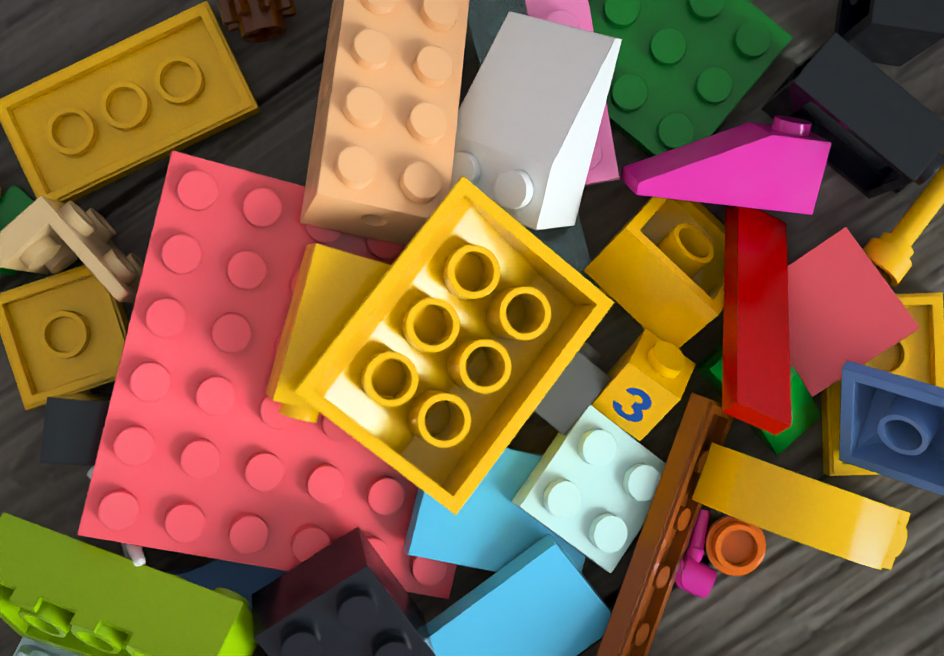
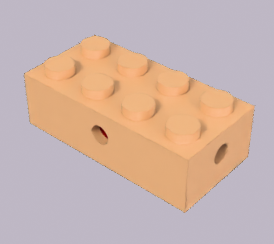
[300,0,469,246]

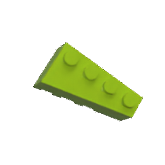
[0,512,258,656]

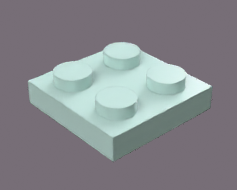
[511,405,666,573]

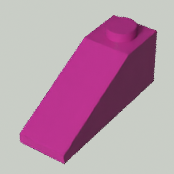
[620,115,832,215]

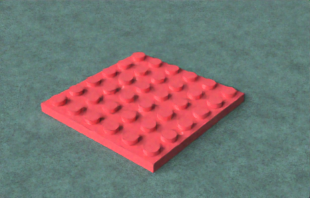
[77,150,457,599]

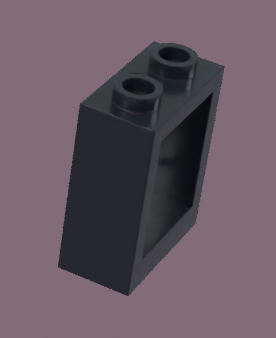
[761,32,944,199]

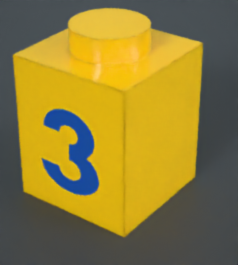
[591,329,696,441]

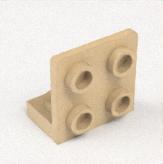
[0,196,144,303]

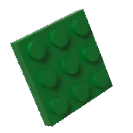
[589,0,793,157]

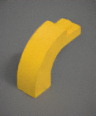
[692,442,911,570]

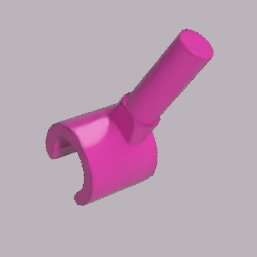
[675,509,717,598]

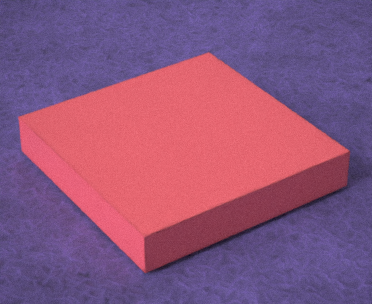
[788,227,920,397]

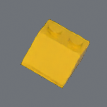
[583,197,725,348]

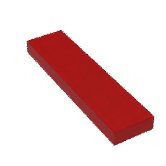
[722,206,792,435]

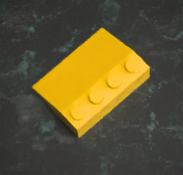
[293,176,614,515]

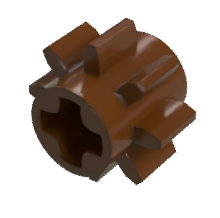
[217,0,296,43]

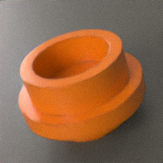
[704,515,766,576]

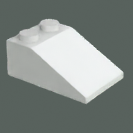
[450,11,622,230]

